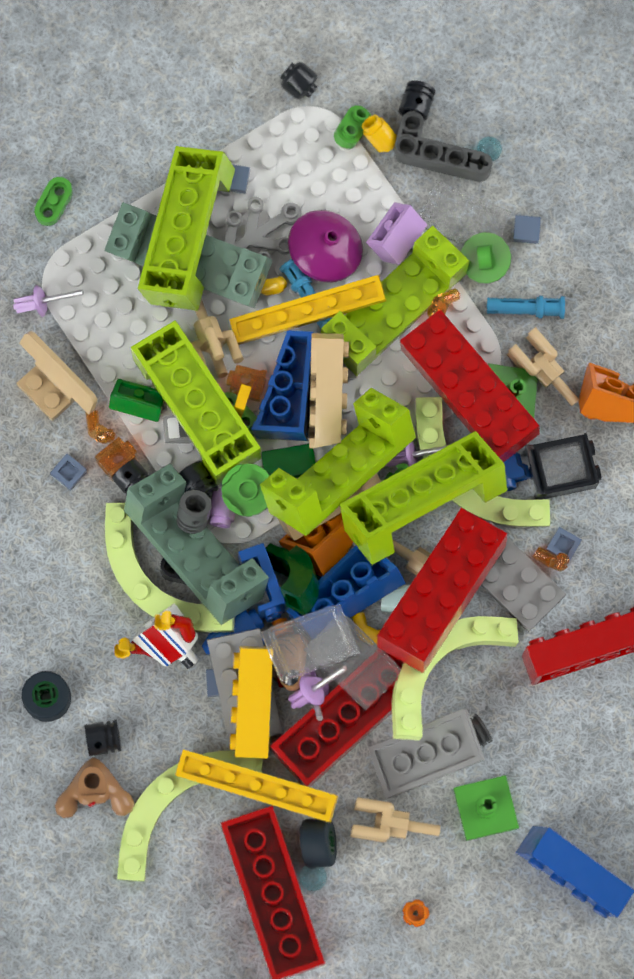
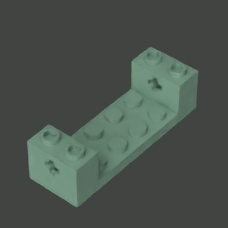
[104,202,273,309]
[124,464,269,625]

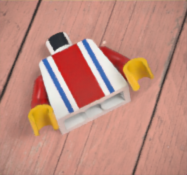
[114,604,199,669]

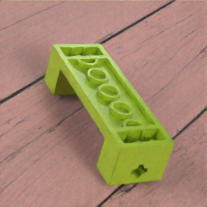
[137,146,235,311]
[321,225,469,377]
[131,320,261,485]
[260,388,416,536]
[340,431,507,565]

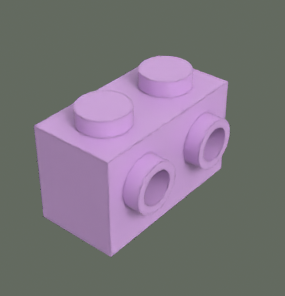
[366,202,427,265]

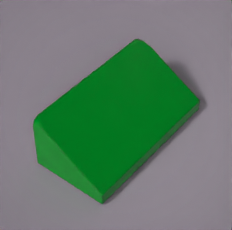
[109,378,165,422]
[261,444,316,478]

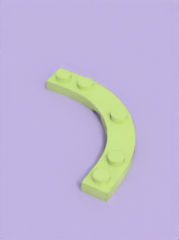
[416,397,550,527]
[105,503,235,632]
[392,616,519,740]
[117,751,263,882]

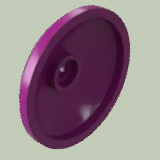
[288,210,363,282]

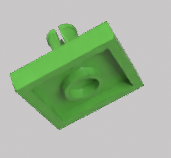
[488,363,538,418]
[453,775,519,841]

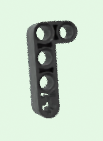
[394,111,492,182]

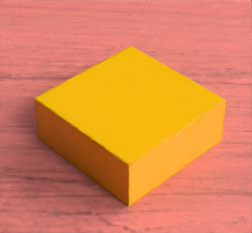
[234,384,251,418]

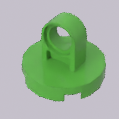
[461,232,512,284]
[221,463,270,517]

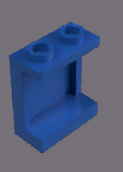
[238,543,285,623]

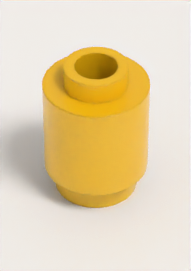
[362,115,397,152]

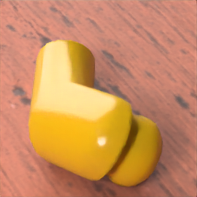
[261,276,287,296]
[352,612,380,646]

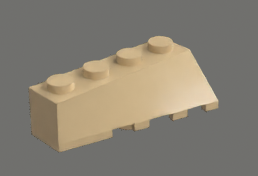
[309,333,349,448]

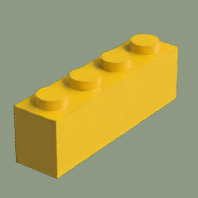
[230,646,273,758]

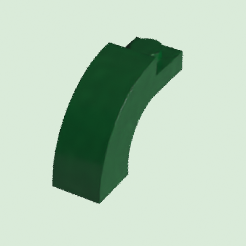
[265,543,319,616]

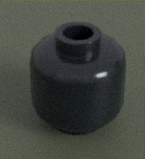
[280,62,318,100]

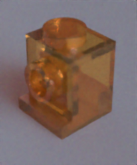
[226,364,267,402]
[94,437,137,482]

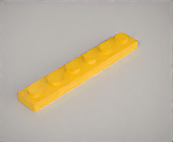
[229,275,386,345]
[175,749,338,822]

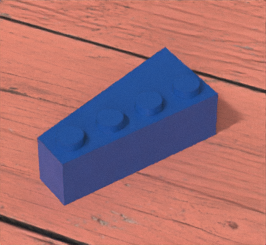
[252,330,314,441]
[287,546,406,641]
[515,826,634,918]

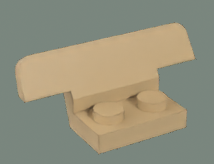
[16,331,97,421]

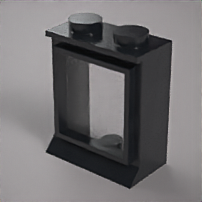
[523,433,602,500]

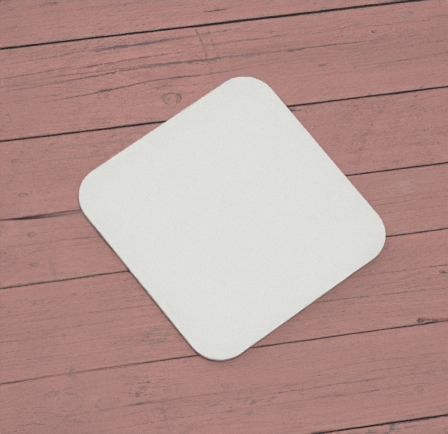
[42,106,501,544]

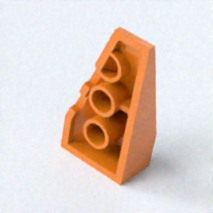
[578,362,634,423]
[279,513,353,577]

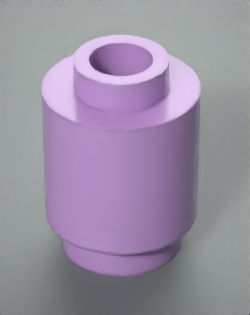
[209,488,235,528]

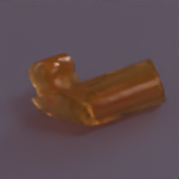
[427,288,460,317]
[85,410,115,444]
[533,546,570,572]

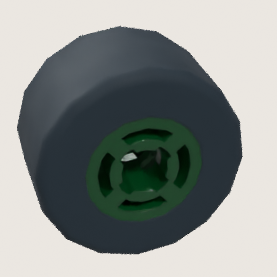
[21,671,71,722]
[300,818,337,868]

